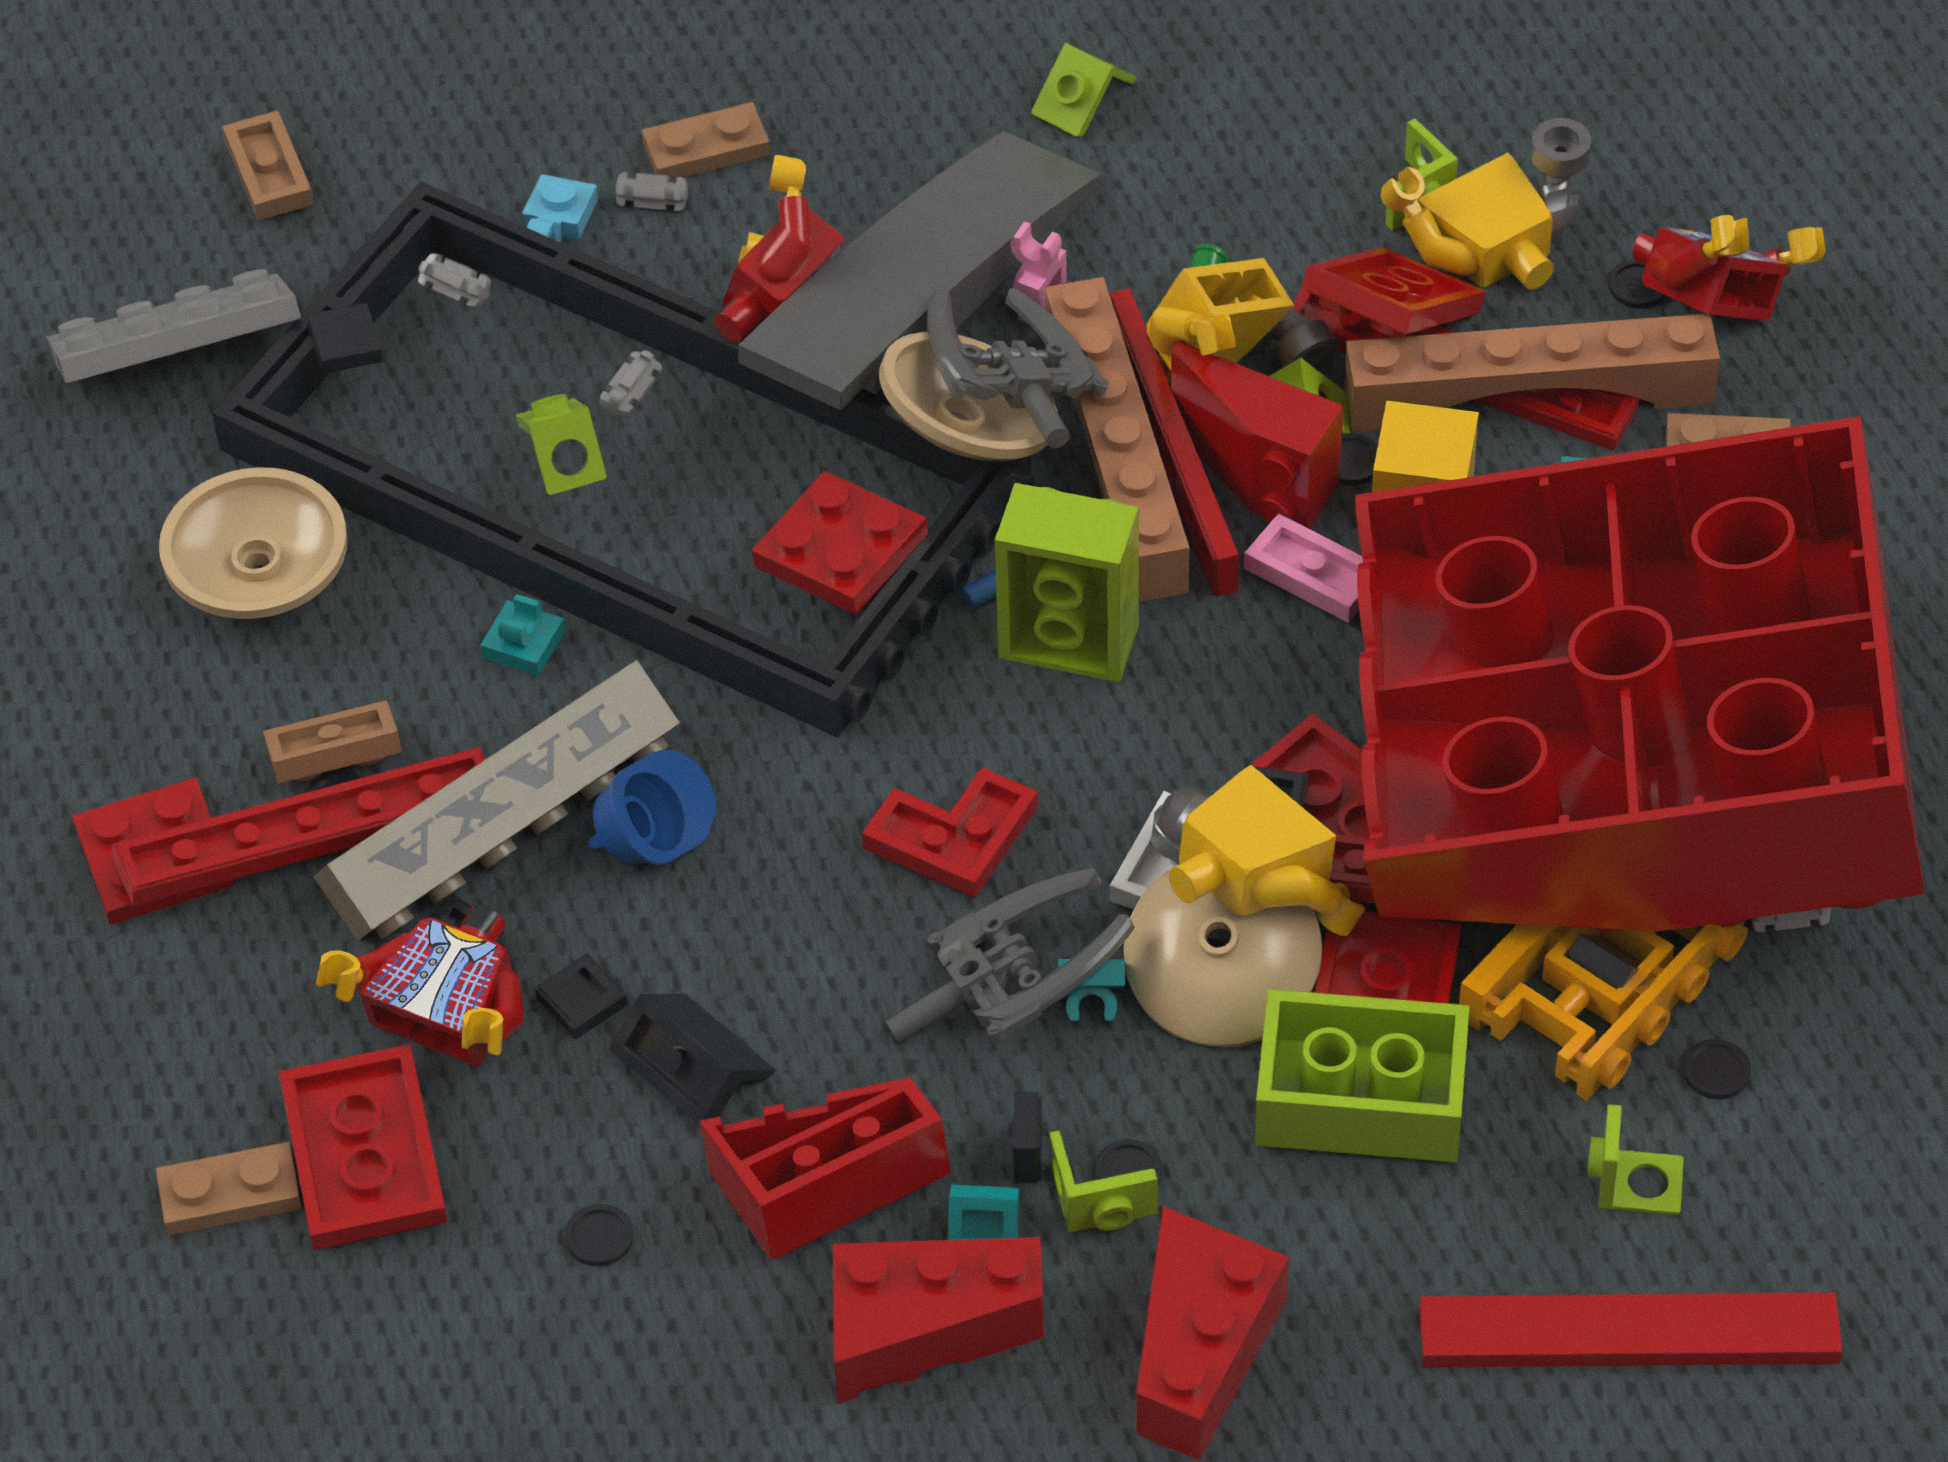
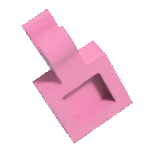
[1010,221,1067,323]

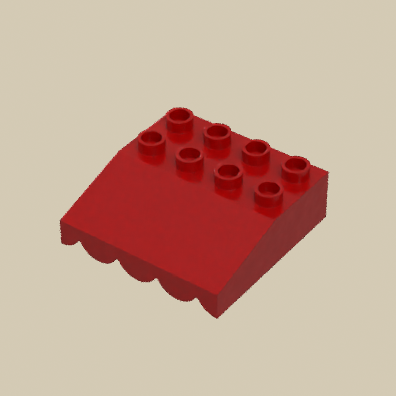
[1355,416,1925,932]

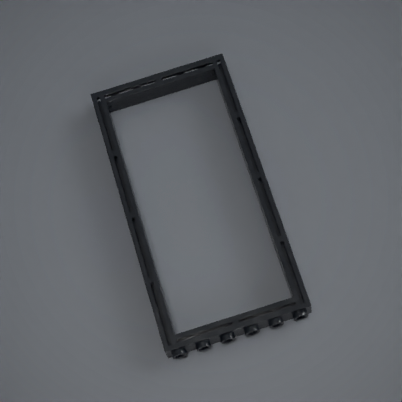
[212,181,1035,738]

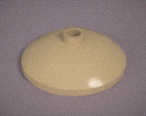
[879,332,1058,461]
[159,468,348,619]
[1124,867,1322,1048]

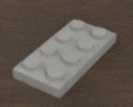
[46,269,301,383]

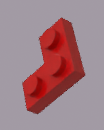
[862,767,1038,898]

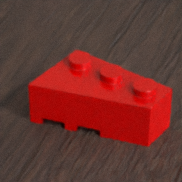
[699,1077,951,1260]
[1136,1206,1289,1461]
[833,1237,1044,1404]

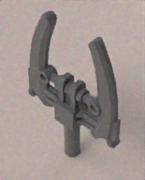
[927,287,1108,448]
[885,868,1135,1043]

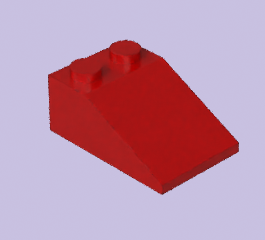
[1171,341,1343,529]

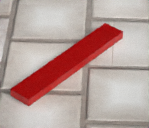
[1110,288,1239,597]
[1293,289,1639,451]
[112,747,486,906]
[1419,1292,1842,1368]

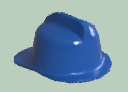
[588,749,717,866]

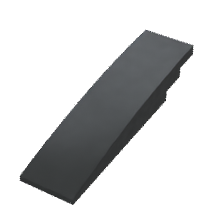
[738,131,1102,410]

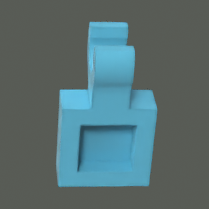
[522,174,598,242]

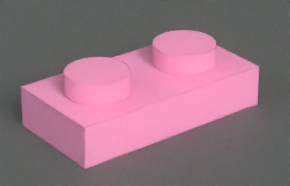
[1244,513,1363,623]

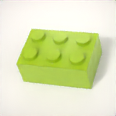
[995,483,1139,682]
[1255,989,1470,1163]

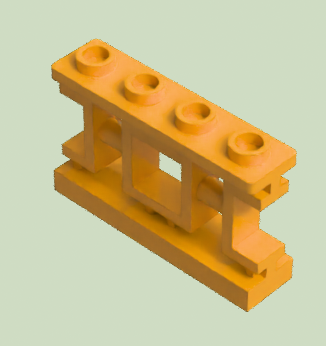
[1459,922,1748,1101]

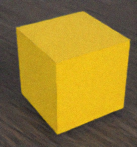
[1372,401,1479,492]

